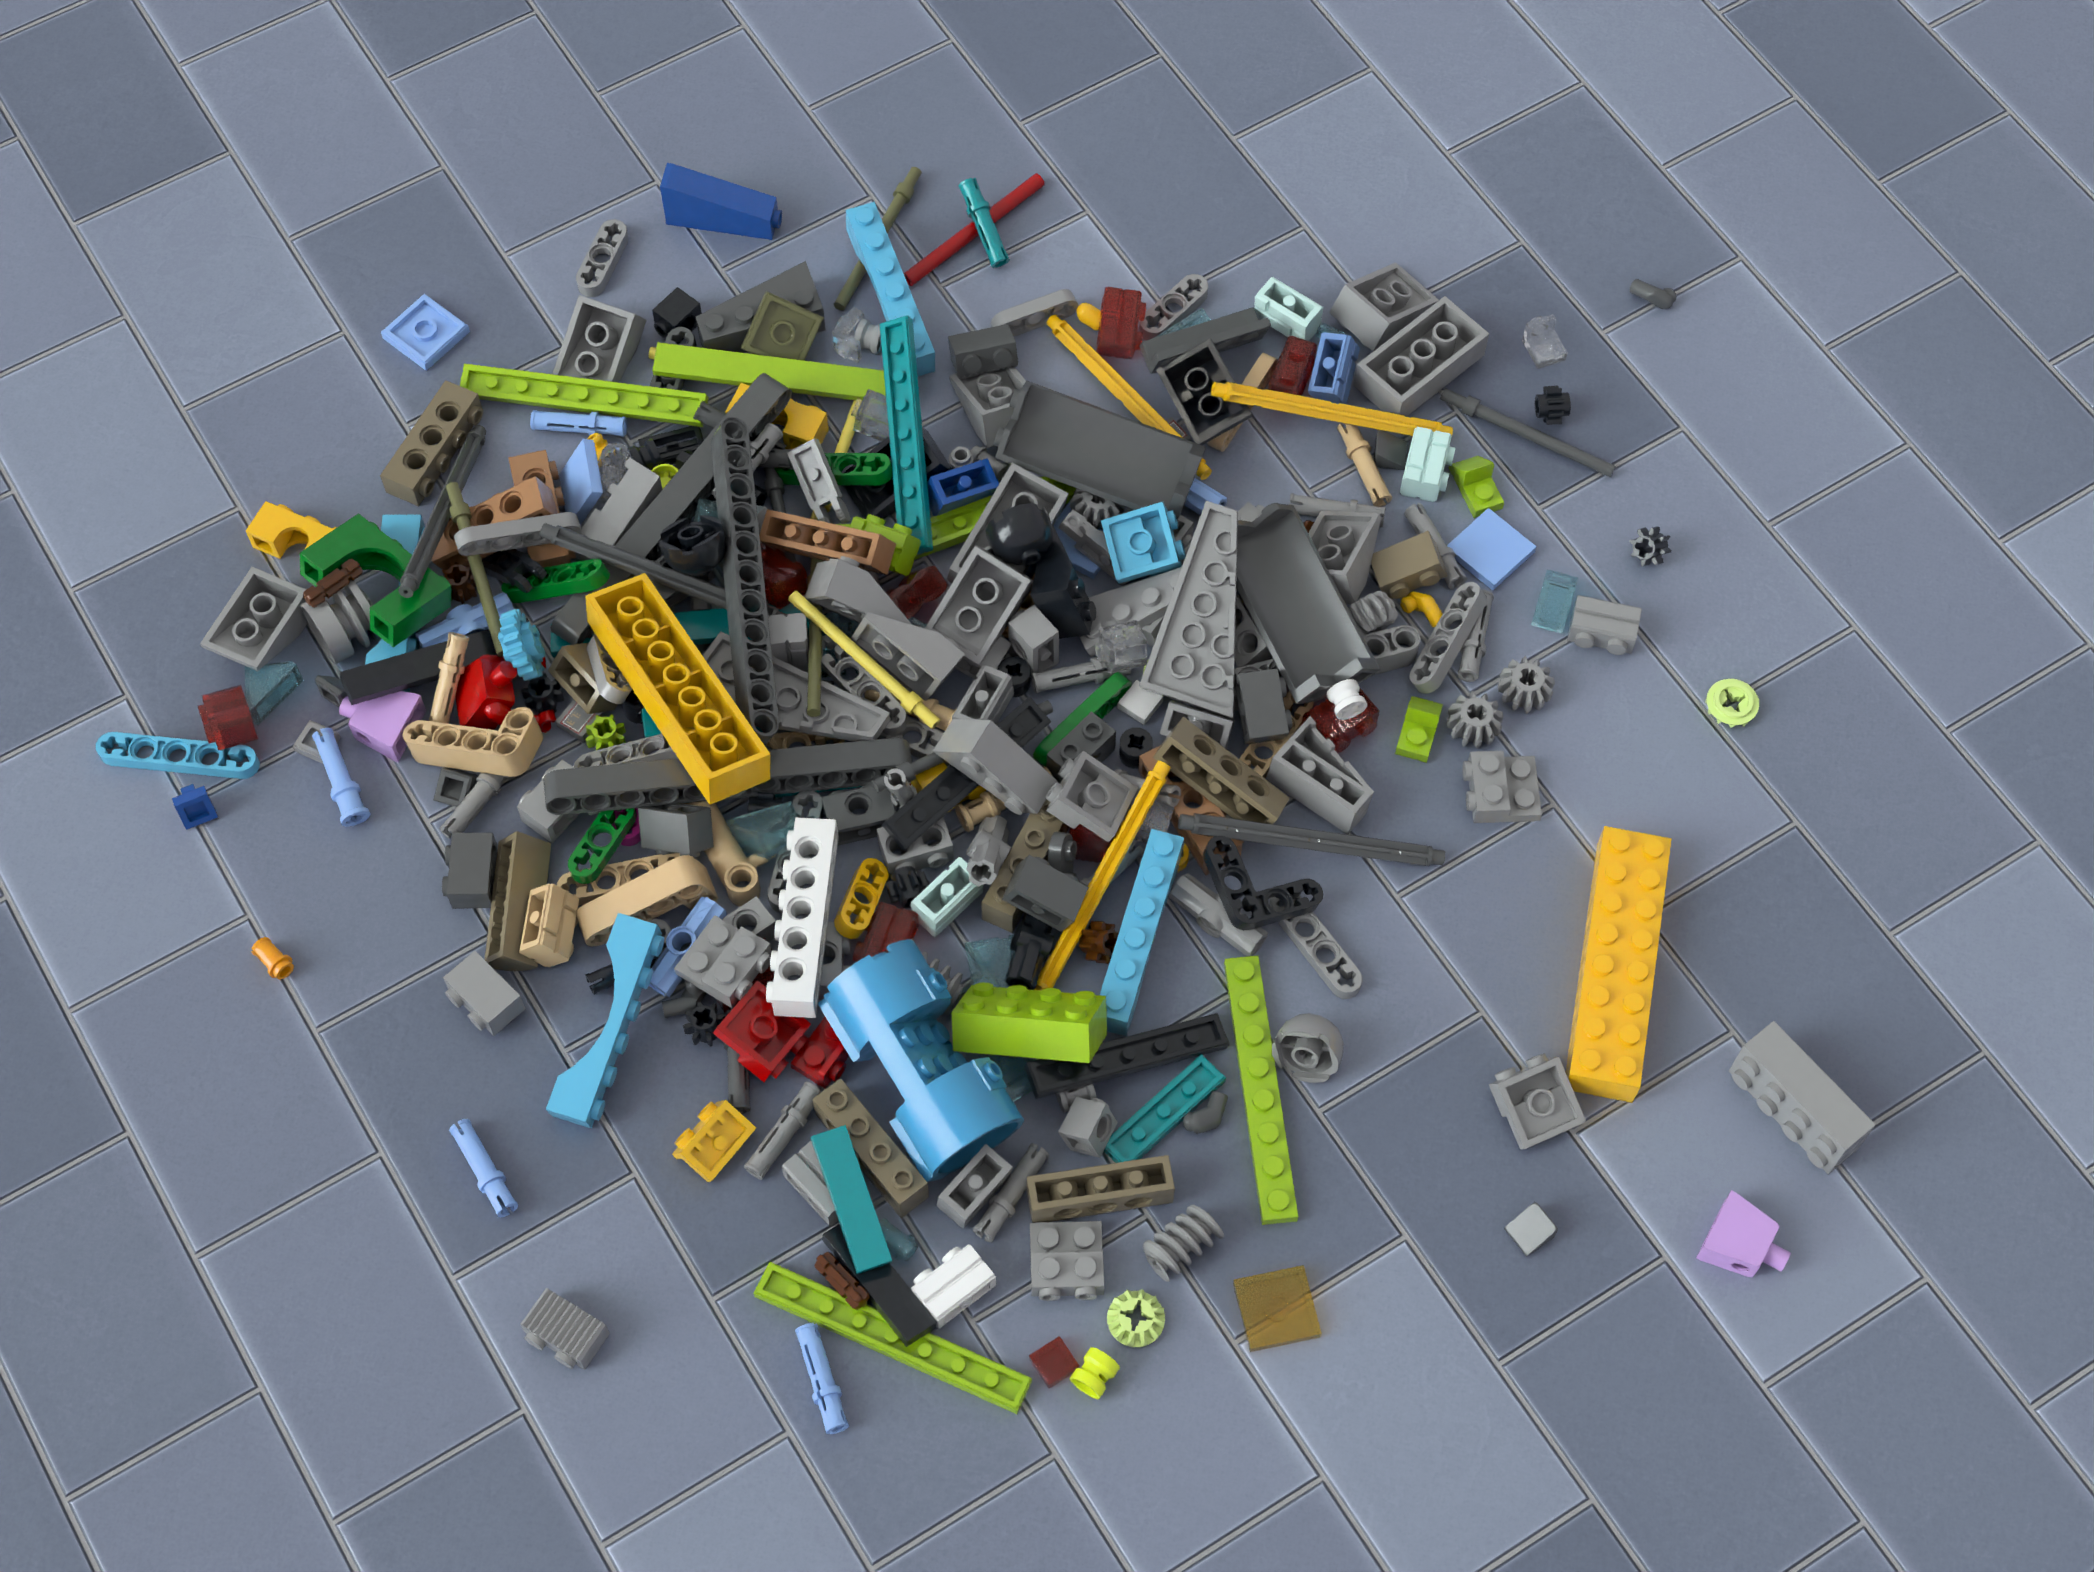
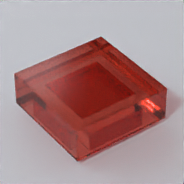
[1029,1336,1079,1389]

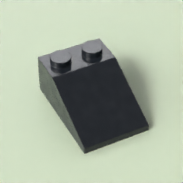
[1156,338,1253,445]
[844,427,952,519]
[1030,524,1096,639]

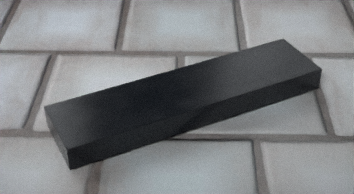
[822,1224,937,1347]

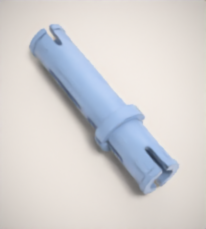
[530,410,627,437]
[449,1119,518,1218]
[795,1323,849,1434]

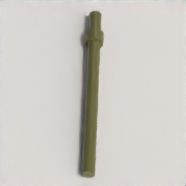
[834,167,922,311]
[446,482,504,657]
[807,558,824,717]

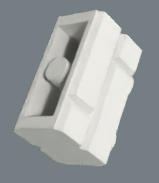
[911,1244,996,1329]

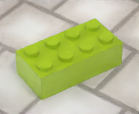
[951,982,1107,1063]

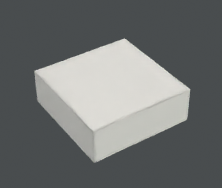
[1117,680,1163,725]

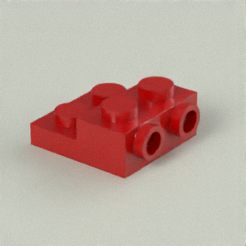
[713,980,811,1082]

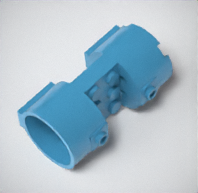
[818,939,1024,1182]

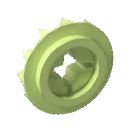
[1705,679,1759,728]
[1107,1289,1165,1347]

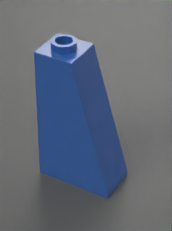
[660,163,782,240]

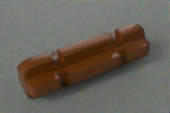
[303,559,363,608]
[815,1252,870,1310]

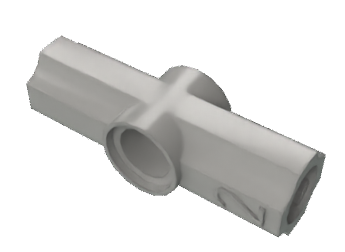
[966,815,1011,886]
[1169,873,1268,957]

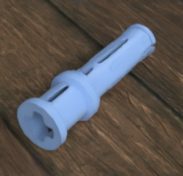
[312,728,371,827]

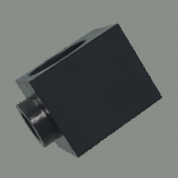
[652,287,702,344]

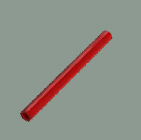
[903,173,1045,286]

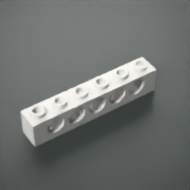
[766,817,839,1018]

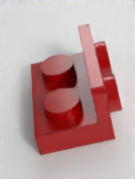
[790,1017,849,1089]

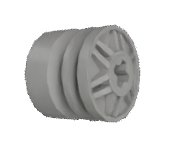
[300,579,381,664]

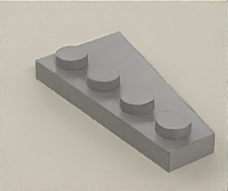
[1079,567,1182,657]

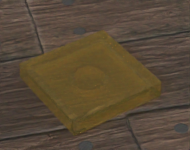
[1233,1265,1322,1352]

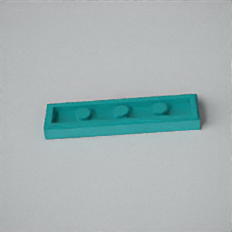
[1104,1054,1226,1163]
[811,1125,893,1274]

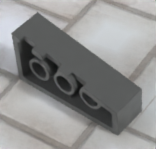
[696,261,826,353]

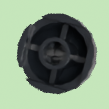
[985,503,1053,566]
[659,515,727,577]

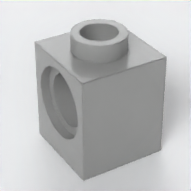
[722,896,776,942]
[1058,1097,1118,1158]

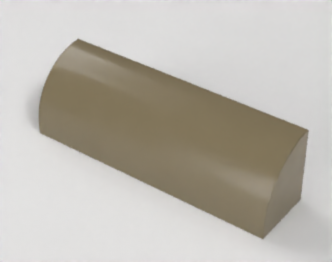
[485,831,551,971]

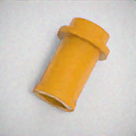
[251,937,294,980]

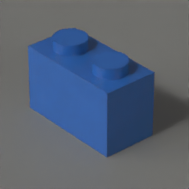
[927,458,999,516]

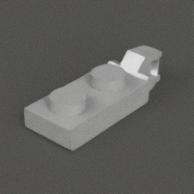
[1058,510,1129,586]

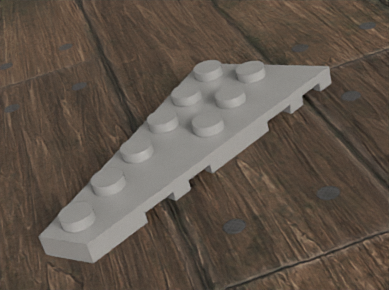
[1139,501,1238,720]
[703,631,891,742]

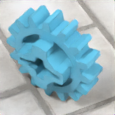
[498,609,545,681]

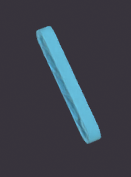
[96,732,260,779]

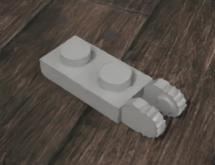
[787,438,851,524]

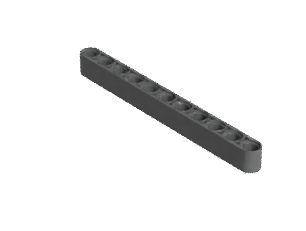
[550,373,792,645]
[711,416,779,746]
[543,738,912,815]

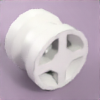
[1327,679,1367,720]

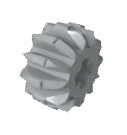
[1070,488,1125,530]
[1348,591,1398,635]
[1498,656,1555,714]
[1446,691,1503,749]

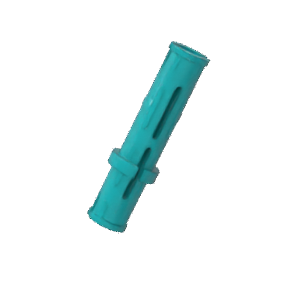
[958,178,1010,268]

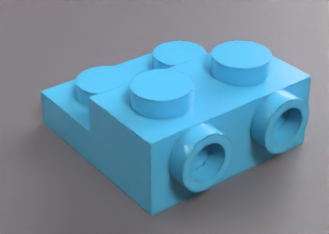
[1101,502,1186,584]

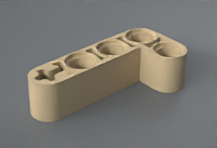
[402,707,543,777]
[576,855,718,946]

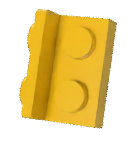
[672,1100,756,1182]

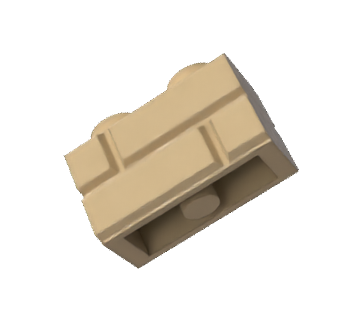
[519,884,579,967]

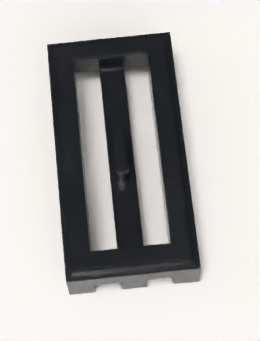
[638,426,704,470]

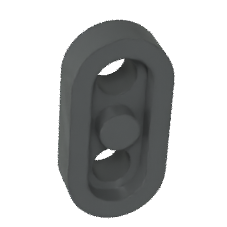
[1048,832,1077,878]

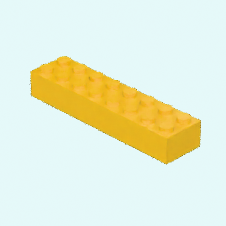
[585,573,770,805]
[1566,826,1672,1103]

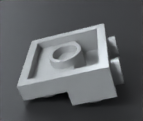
[1045,751,1138,842]
[1462,751,1542,823]
[674,915,772,1008]
[1488,1053,1587,1149]
[1030,1221,1104,1301]

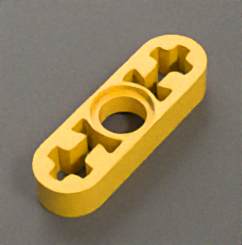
[834,858,889,939]

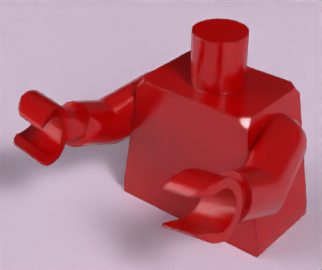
[455,655,556,733]

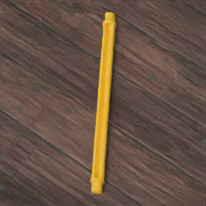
[1046,315,1212,480]
[1211,382,1453,436]
[1034,760,1171,991]

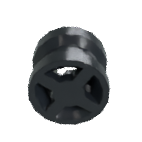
[628,438,663,470]
[998,656,1031,697]
[1119,728,1153,769]

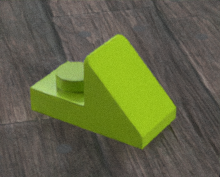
[1448,456,1504,518]
[1395,696,1443,763]

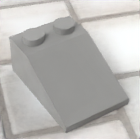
[1329,263,1439,351]
[552,295,647,383]
[949,365,1026,448]
[1308,510,1381,605]
[925,546,1034,665]
[805,556,912,625]
[200,567,308,671]
[850,612,965,701]

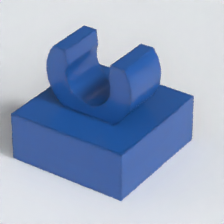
[172,784,218,830]

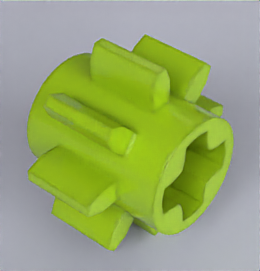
[585,714,626,750]

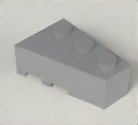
[576,457,662,561]
[1266,716,1374,834]
[932,719,1057,815]

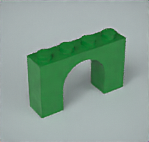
[300,513,451,647]

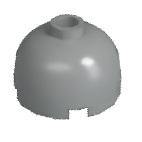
[1272,1013,1344,1083]

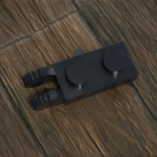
[482,549,547,593]

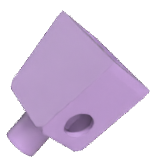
[339,691,426,762]
[1696,1190,1791,1277]

